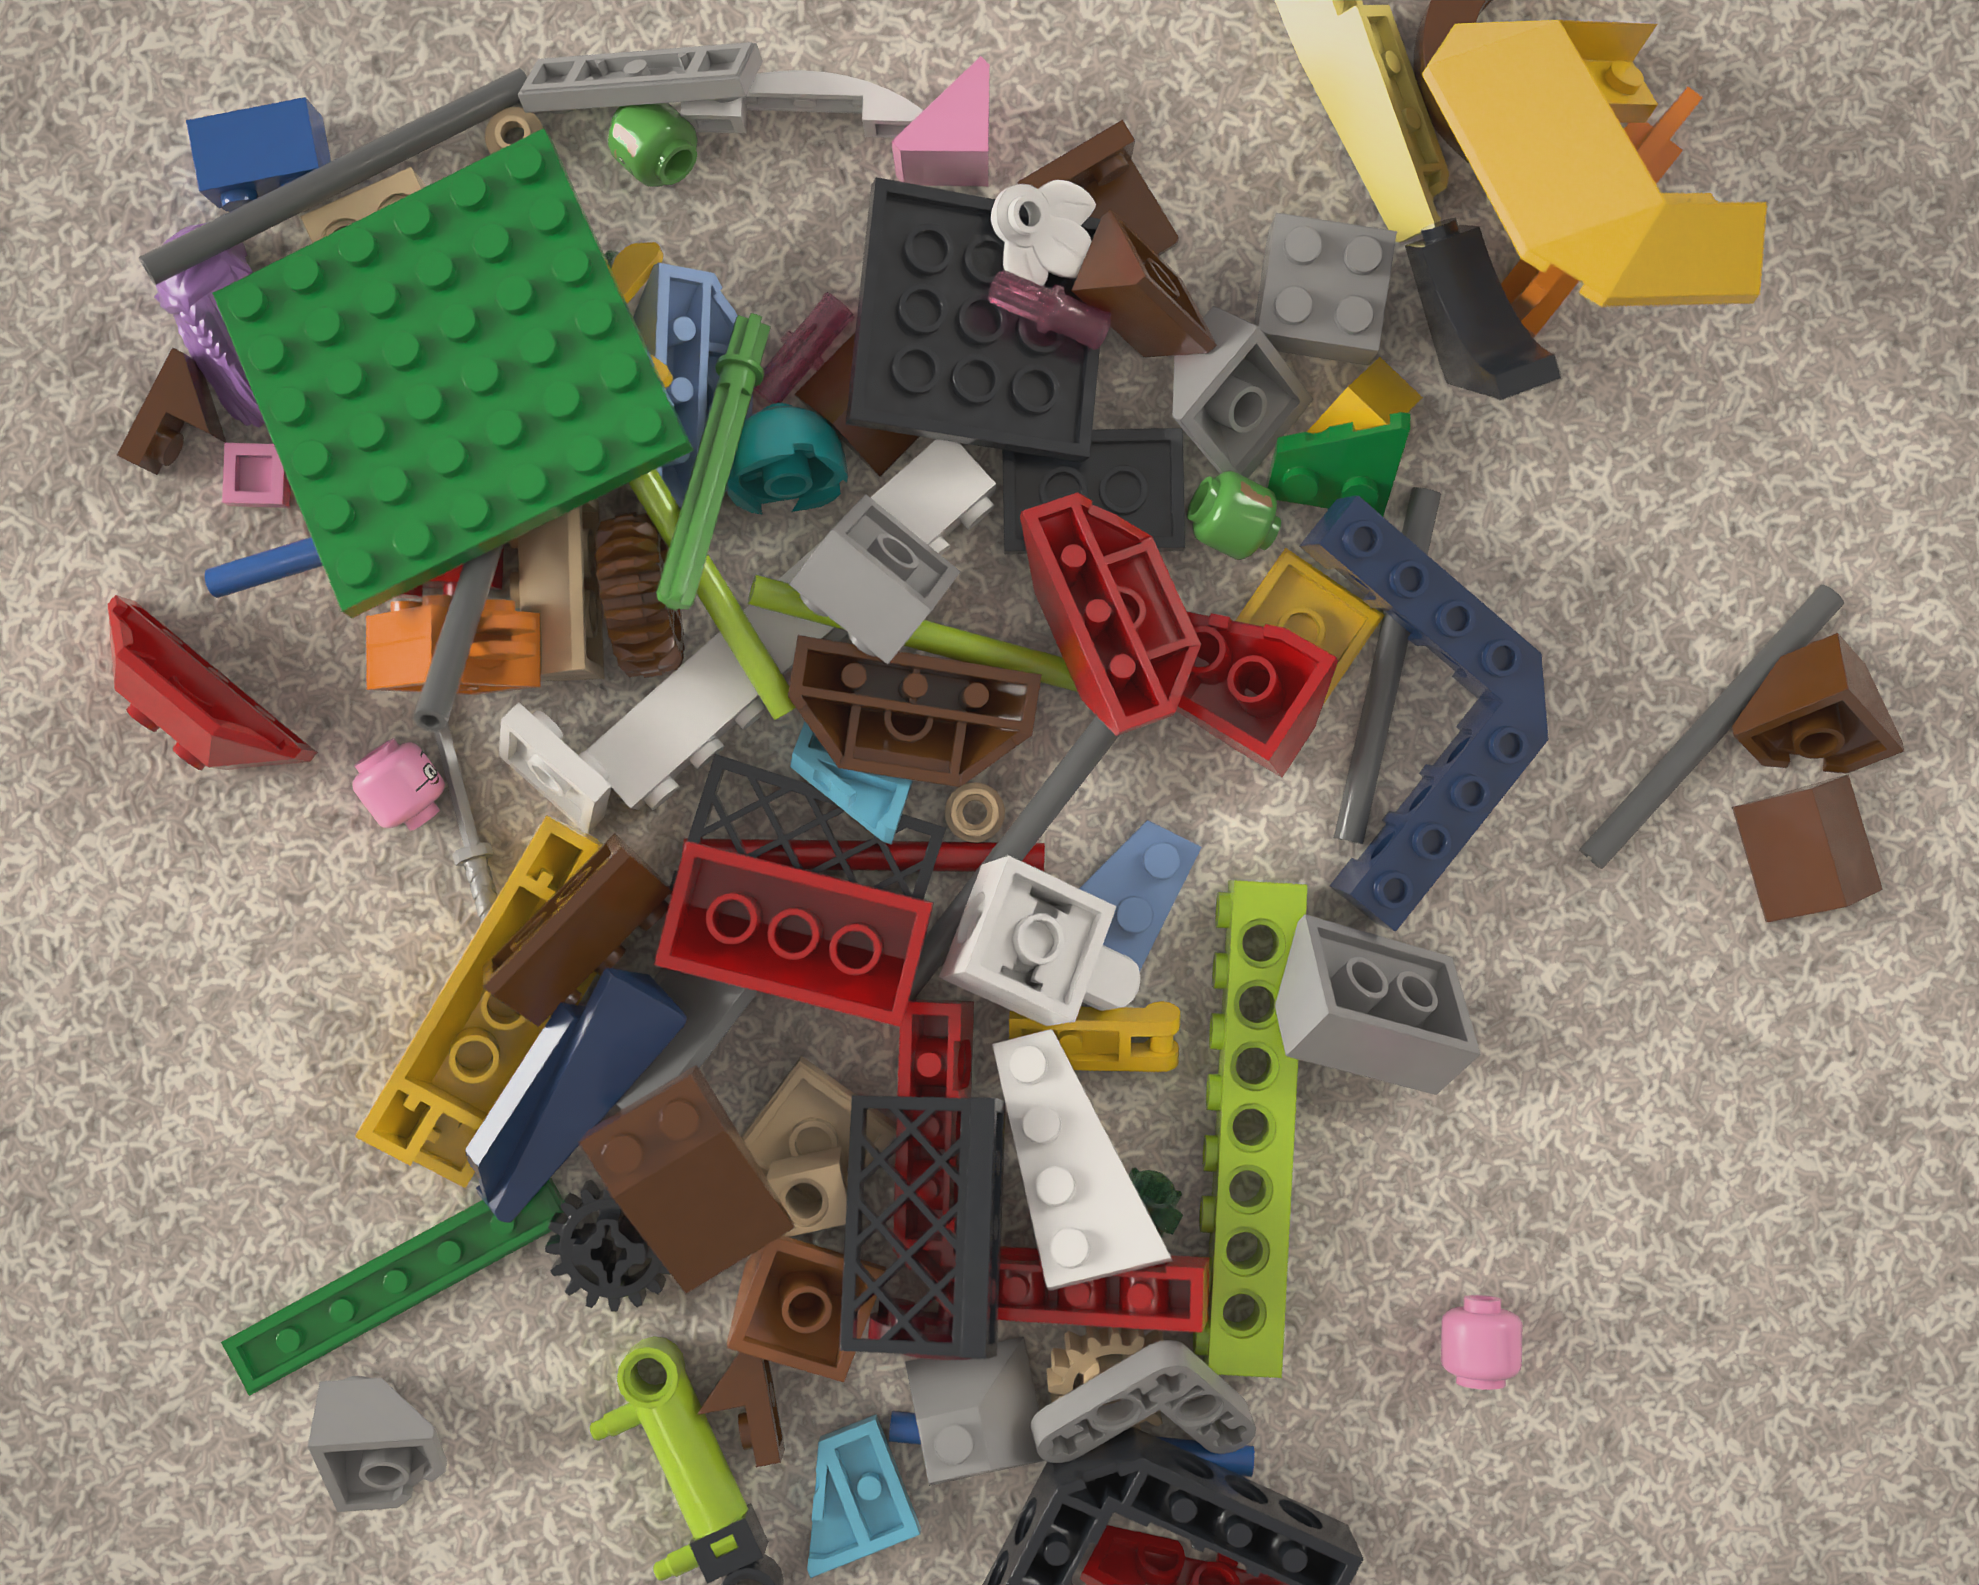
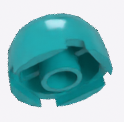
[727,403,848,515]

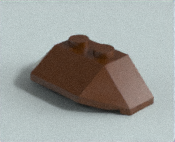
[788,635,1042,787]

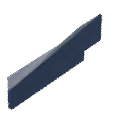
[465,968,687,1223]

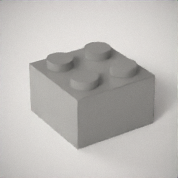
[1254,213,1397,366]

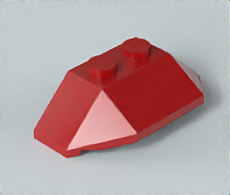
[1020,492,1201,736]
[107,595,318,770]

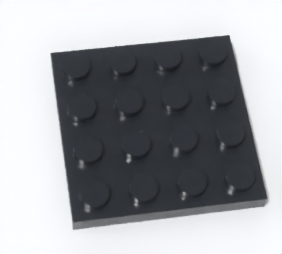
[846,177,1103,462]

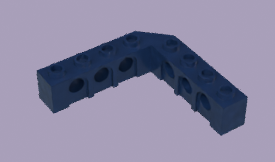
[1299,495,1549,932]

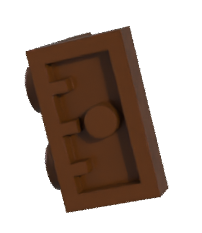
[1017,120,1179,256]

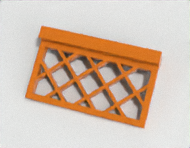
[1501,86,1703,338]

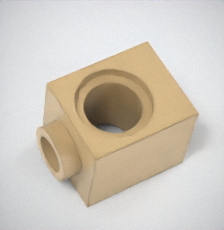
[766,1146,848,1237]

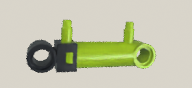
[589,1336,784,1585]

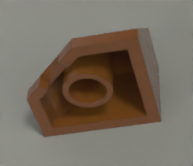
[1732,633,1904,774]

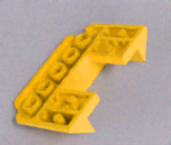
[1422,20,1767,307]

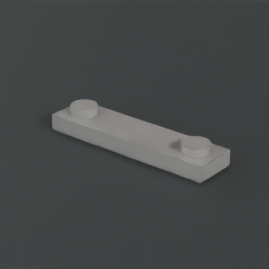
[518,42,763,114]

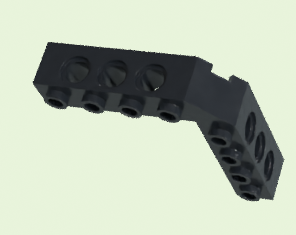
[982,1427,1364,1585]

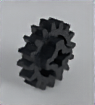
[545,1179,671,1312]

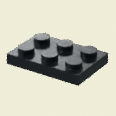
[1002,428,1185,555]

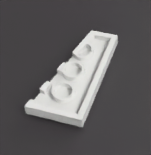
[993,1029,1173,1290]

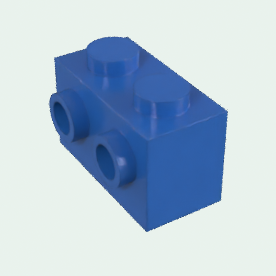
[186,97,331,212]

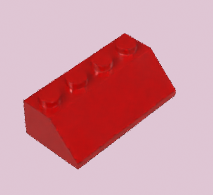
[654,841,934,1027]

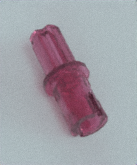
[988,270,1112,350]

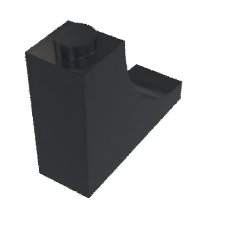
[1405,218,1561,400]

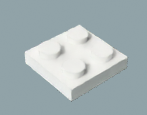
[499,702,612,834]

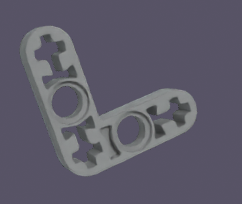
[1031,1340,1256,1463]

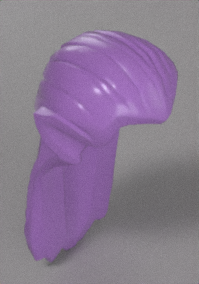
[154,223,266,428]

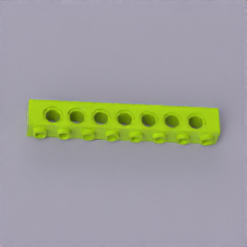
[1193,880,1308,1378]

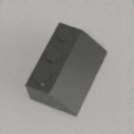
[616,967,759,1110]

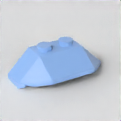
[633,263,753,508]

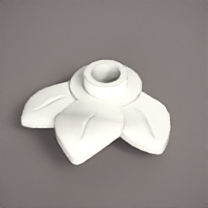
[991,180,1096,297]

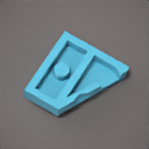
[790,722,914,845]
[807,1414,921,1578]

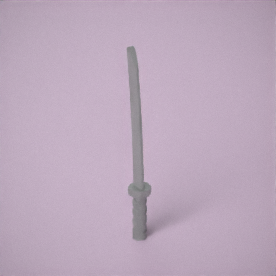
[434,722,498,924]

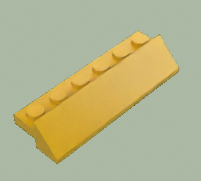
[355,815,603,1188]

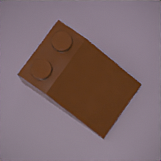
[579,1065,795,1294]

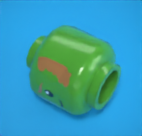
[608,103,698,187]
[1187,470,1281,560]

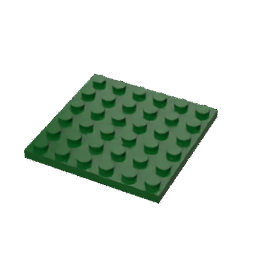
[213,128,694,618]

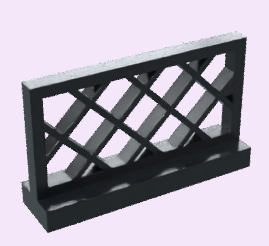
[670,754,947,900]
[840,1095,1006,1359]

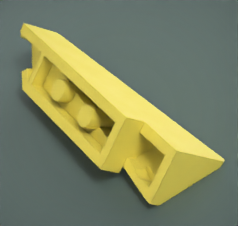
[1275,0,1449,243]

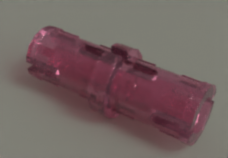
[754,292,855,404]

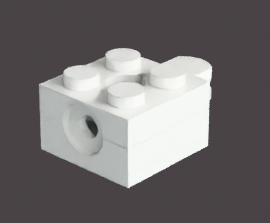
[939,856,1141,1026]

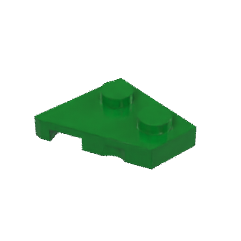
[1266,412,1411,516]

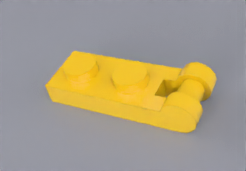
[1009,1001,1181,1072]

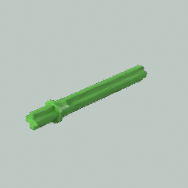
[657,313,771,610]

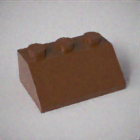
[483,833,672,1027]

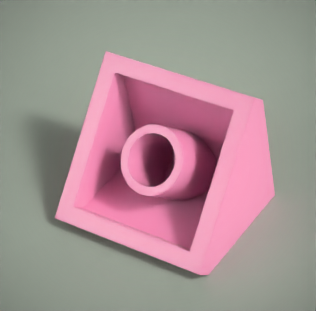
[891,56,989,186]

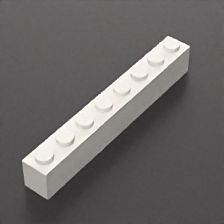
[585,439,996,810]

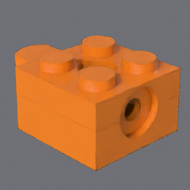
[366,595,541,695]

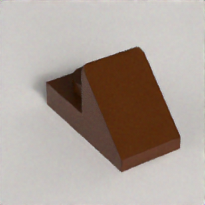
[117,347,227,475]
[697,1352,785,1467]

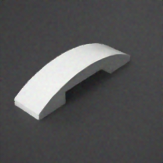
[680,70,923,138]

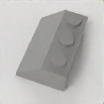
[1275,914,1481,1095]

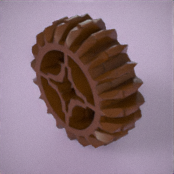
[595,512,685,678]

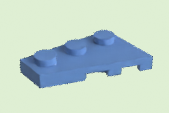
[1079,820,1202,972]

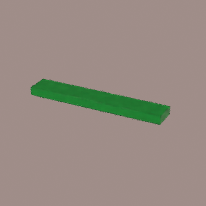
[221,1178,564,1396]

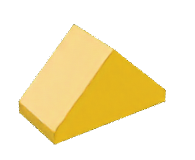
[1307,357,1423,433]

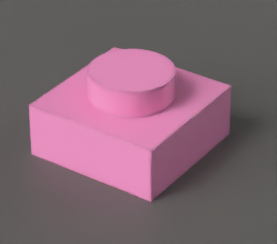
[222,443,290,508]

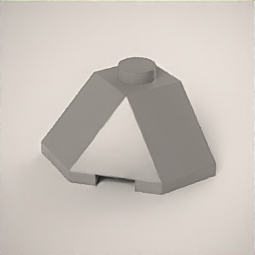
[308,1376,447,1512]

